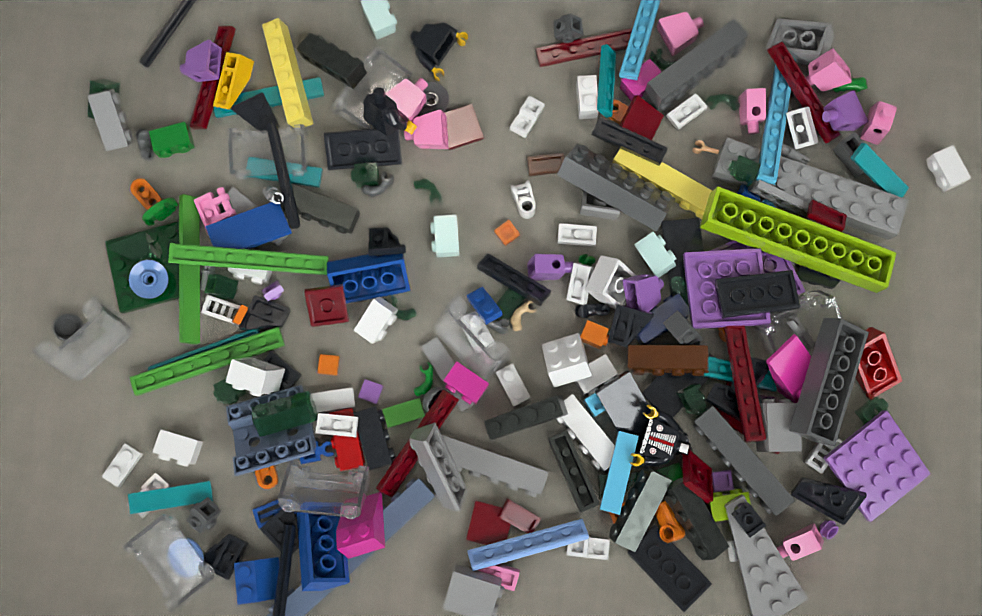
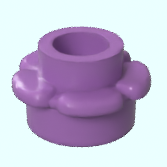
[819,520,839,539]

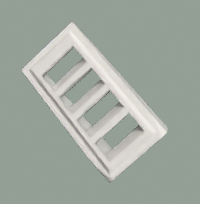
[201,294,240,325]
[805,438,843,474]

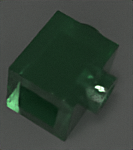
[351,163,379,188]
[204,274,238,299]
[213,378,247,405]

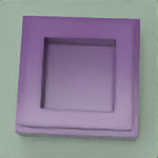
[358,379,384,404]
[712,470,734,492]

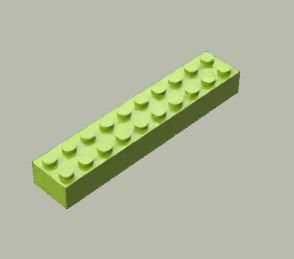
[700,186,897,293]

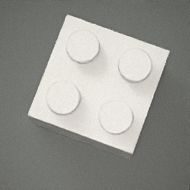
[585,255,636,309]
[542,333,592,387]
[226,357,285,396]

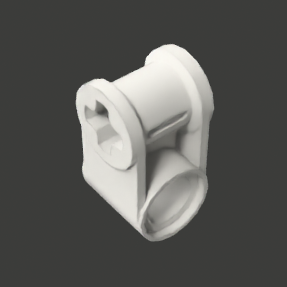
[510,180,536,219]

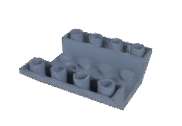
[226,385,317,476]

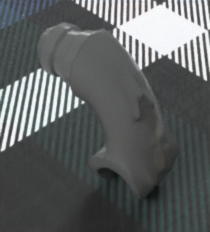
[135,128,154,161]
[362,172,394,198]
[487,319,509,334]

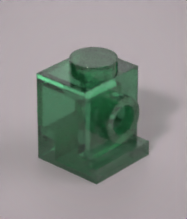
[728,155,761,187]
[677,383,707,415]
[854,397,890,425]

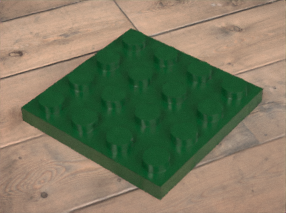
[105,222,179,314]

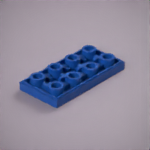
[205,202,292,250]

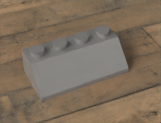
[409,423,468,512]

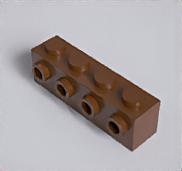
[628,345,709,376]

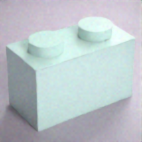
[360,0,397,40]
[431,215,460,258]
[634,232,676,278]

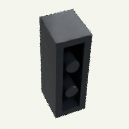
[353,406,396,471]

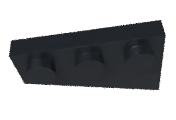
[705,383,775,422]
[791,477,867,526]

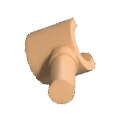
[692,140,719,154]

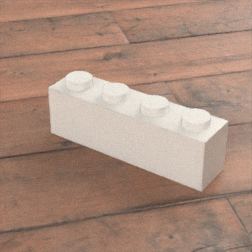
[556,394,615,471]

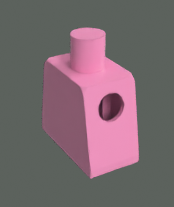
[656,12,704,56]
[805,48,852,92]
[385,78,428,123]
[738,88,766,134]
[860,101,897,145]
[404,110,449,149]
[776,523,824,561]

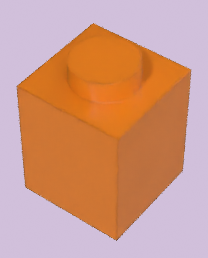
[580,320,609,349]

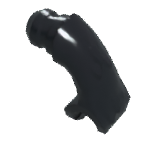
[575,303,610,318]

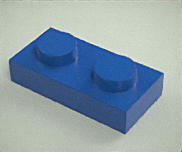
[466,286,503,325]

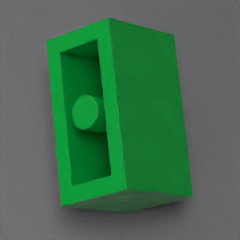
[149,121,195,158]

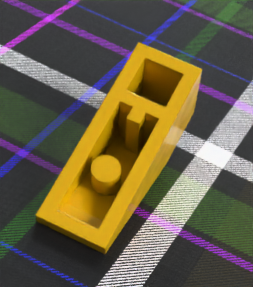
[213,52,254,110]

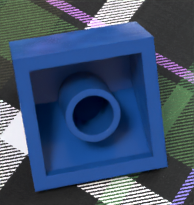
[234,557,280,605]

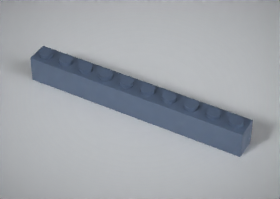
[267,478,435,616]

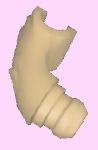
[509,301,537,332]

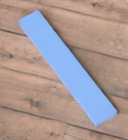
[467,519,589,571]

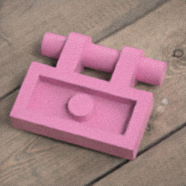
[194,187,237,234]

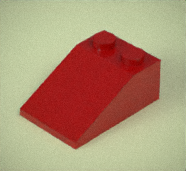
[855,327,902,400]

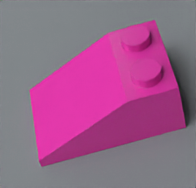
[766,334,812,403]
[336,492,385,559]

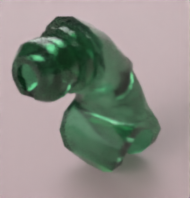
[649,48,678,70]
[705,93,740,111]
[414,178,442,205]
[670,276,689,307]
[384,296,417,321]

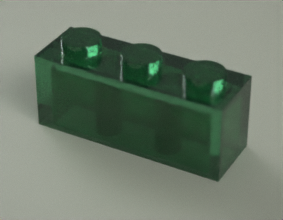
[252,391,317,437]

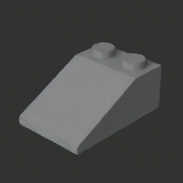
[766,18,834,66]

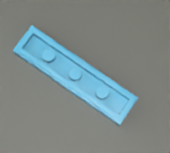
[600,431,638,515]

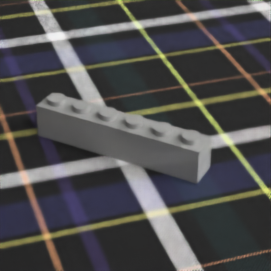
[442,435,549,498]

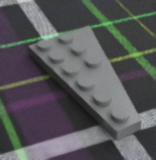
[725,494,808,616]

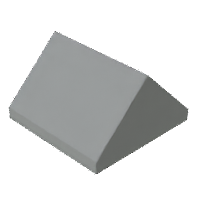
[580,190,620,220]

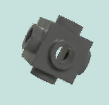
[553,13,583,43]
[186,497,221,534]

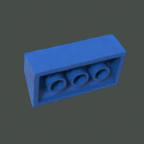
[327,254,411,303]
[297,504,350,591]

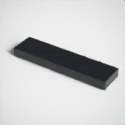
[591,117,668,166]
[477,253,551,307]

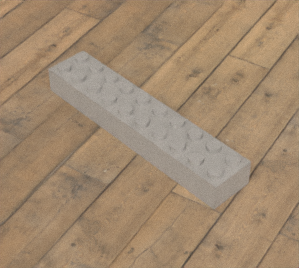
[711,138,908,240]

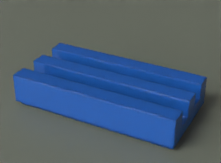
[252,495,297,528]

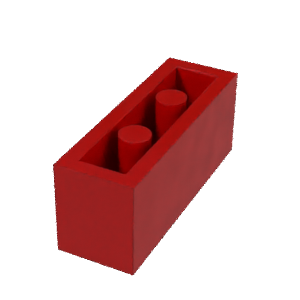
[329,408,366,472]

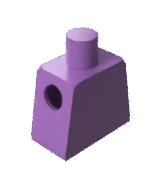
[180,40,222,82]
[822,90,869,131]
[527,254,573,281]
[623,274,664,312]

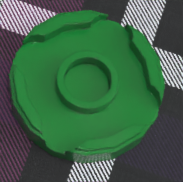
[142,197,178,226]

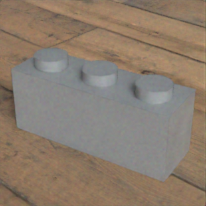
[87,88,133,151]

